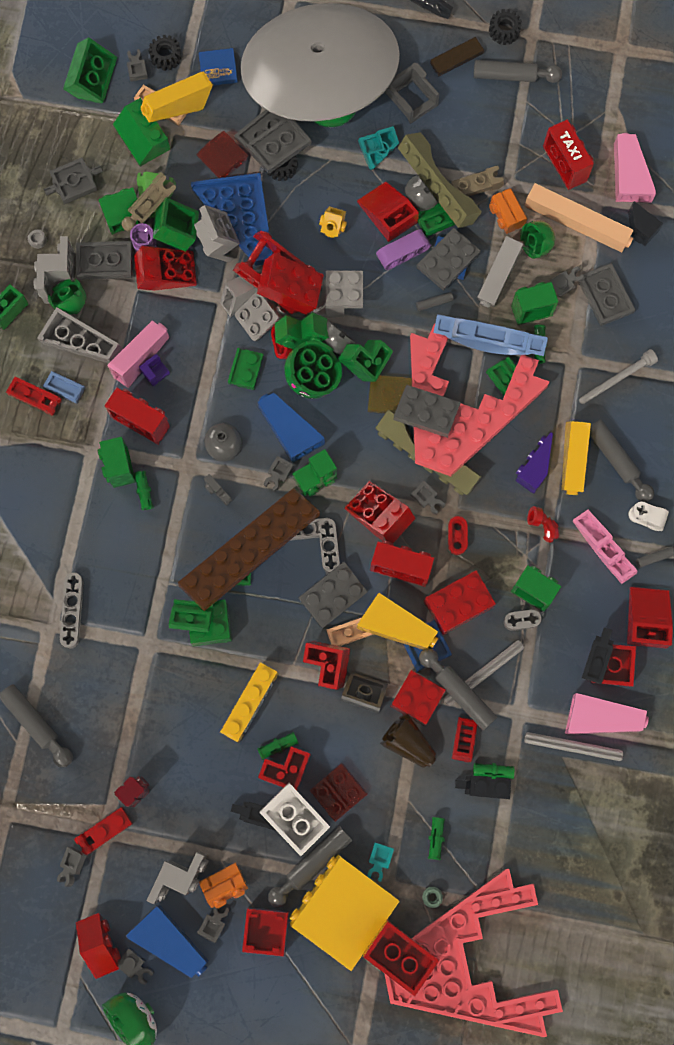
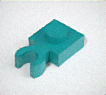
[367,843,394,882]

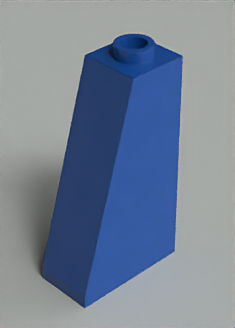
[258,393,325,463]
[126,905,209,978]

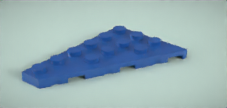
[191,173,272,266]

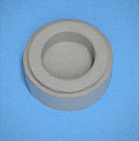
[28,230,47,249]

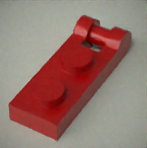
[6,377,62,416]
[74,807,133,855]

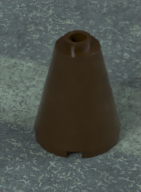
[380,714,436,768]

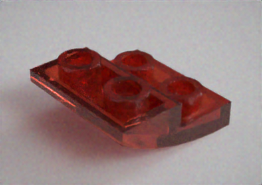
[196,131,249,178]
[310,763,367,822]

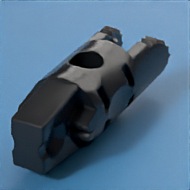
[411,0,453,19]

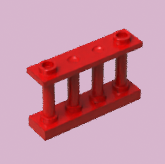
[233,230,316,314]

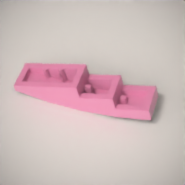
[573,510,637,584]

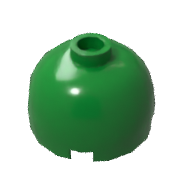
[520,220,555,259]
[48,279,86,315]

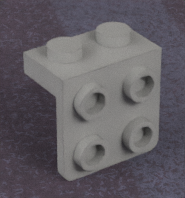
[235,291,286,341]

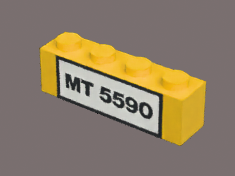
[220,662,278,743]

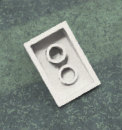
[259,783,330,856]

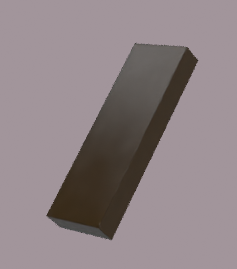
[430,37,484,76]

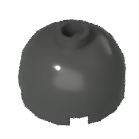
[405,174,438,211]
[323,319,356,355]
[204,423,242,462]

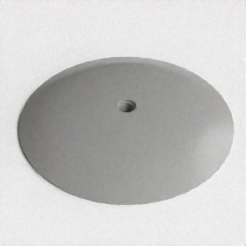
[241,3,400,121]

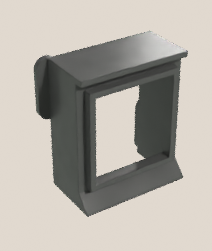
[385,63,439,124]

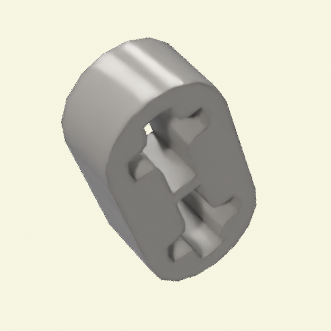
[504,610,541,631]

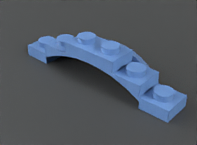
[433,314,548,356]

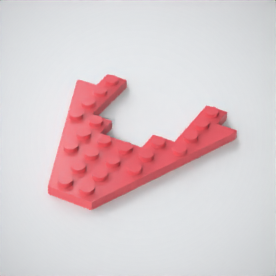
[410,324,550,477]
[384,869,563,1037]

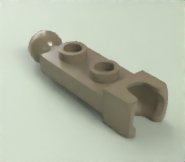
[451,166,504,197]
[122,172,176,231]

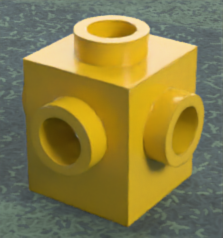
[319,206,347,238]

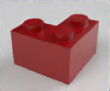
[303,641,350,690]
[258,747,311,791]
[76,913,120,979]

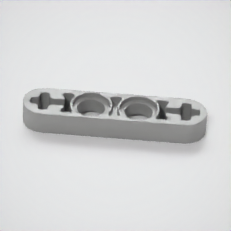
[60,573,84,649]

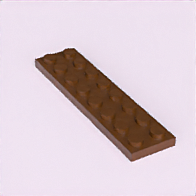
[178,488,320,611]

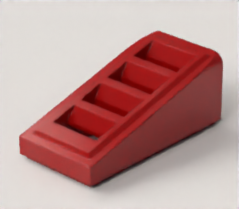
[452,717,478,763]

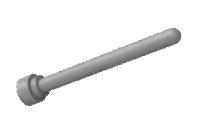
[579,349,658,404]

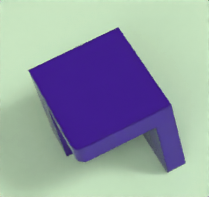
[139,354,170,387]

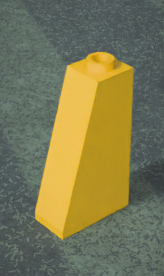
[141,71,213,123]
[561,421,591,495]
[357,593,439,650]

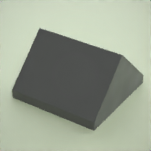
[341,672,388,713]

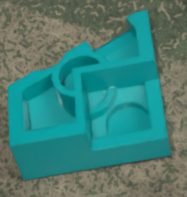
[358,126,399,170]

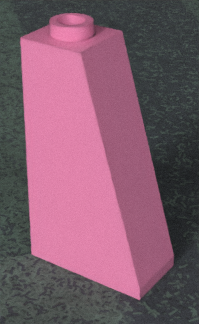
[614,133,656,203]
[107,321,169,389]
[565,693,649,734]

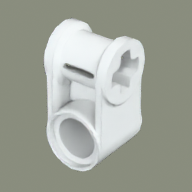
[628,502,669,531]

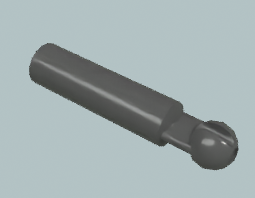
[473,60,562,83]
[590,419,654,503]
[419,648,498,731]
[0,684,73,767]
[268,826,352,907]

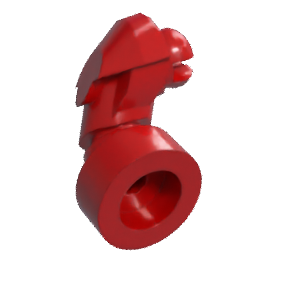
[527,506,560,543]

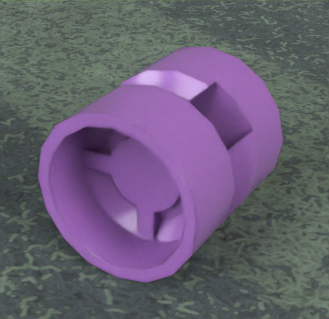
[130,223,157,252]

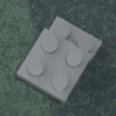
[194,205,240,262]
[34,236,75,304]
[307,271,363,317]
[147,851,209,904]

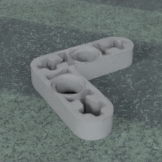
[290,518,340,573]

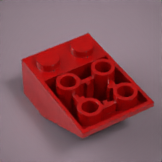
[357,182,419,242]
[134,246,197,291]
[344,481,416,543]
[627,587,673,649]

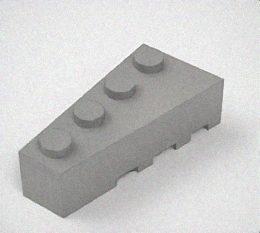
[37,307,123,363]

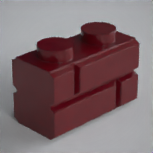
[114,776,150,807]

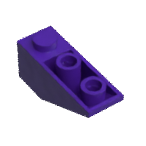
[515,432,553,494]

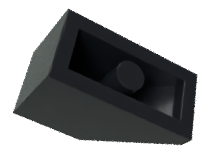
[628,201,663,246]

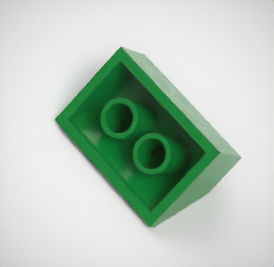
[63,37,117,104]
[113,98,171,167]

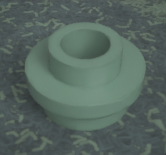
[422,887,443,908]

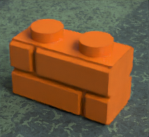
[489,188,527,234]
[199,862,249,908]

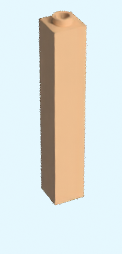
[525,183,633,253]

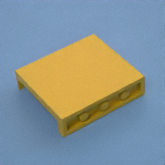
[289,855,400,971]

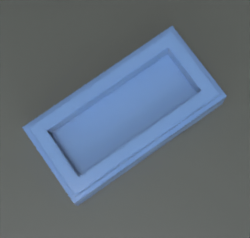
[43,371,85,404]

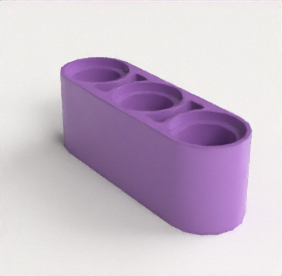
[376,229,431,270]

